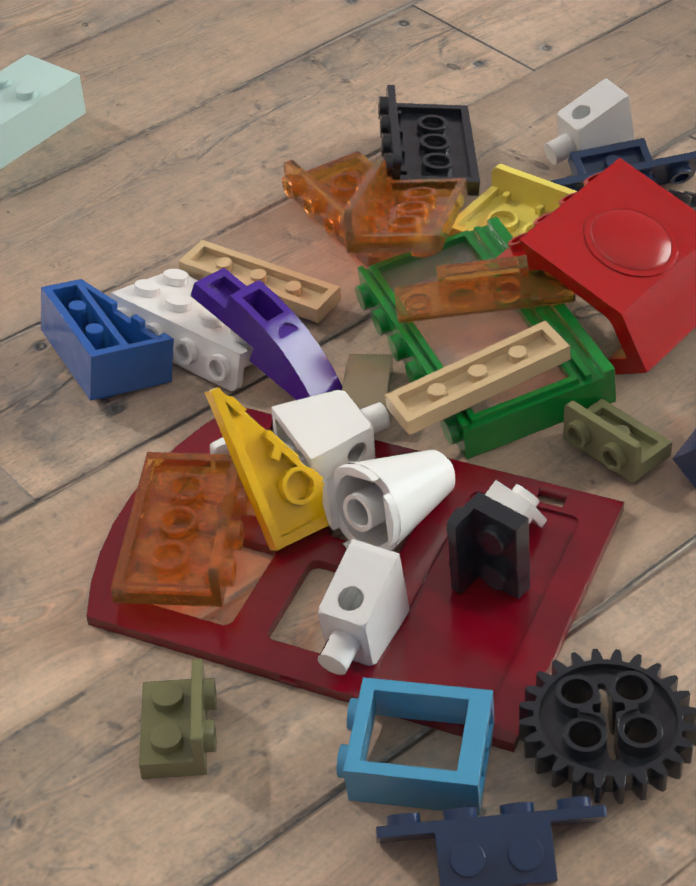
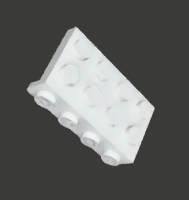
[110,269,253,391]

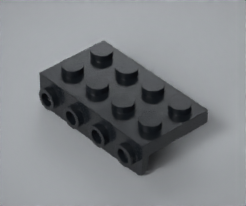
[378,85,480,198]

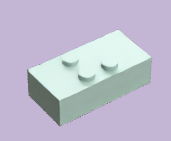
[0,54,86,169]

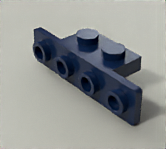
[550,138,696,191]
[375,796,607,886]

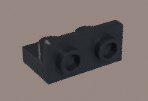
[446,492,530,599]

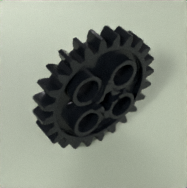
[519,649,696,804]

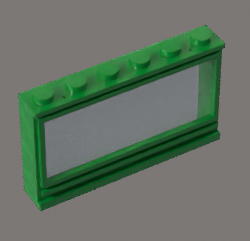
[355,216,616,459]

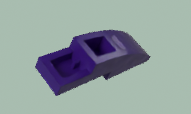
[190,268,343,400]

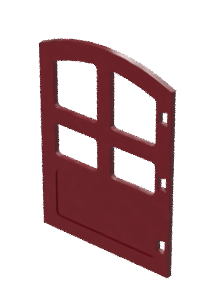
[86,407,624,752]

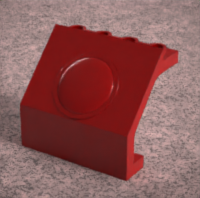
[495,158,696,375]

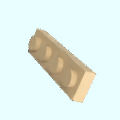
[178,240,341,323]
[385,321,571,435]

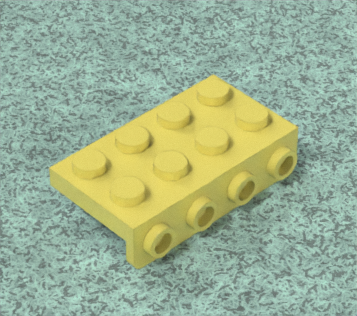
[446,164,577,284]

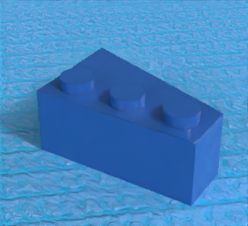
[41,279,174,401]

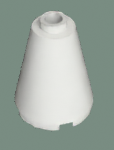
[323,450,455,551]

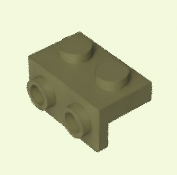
[563,399,672,483]

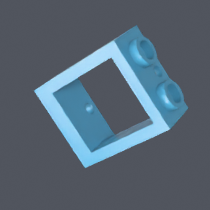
[336,677,495,815]

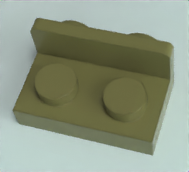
[139,659,217,779]

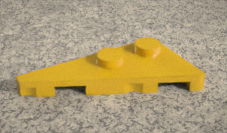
[204,387,329,551]

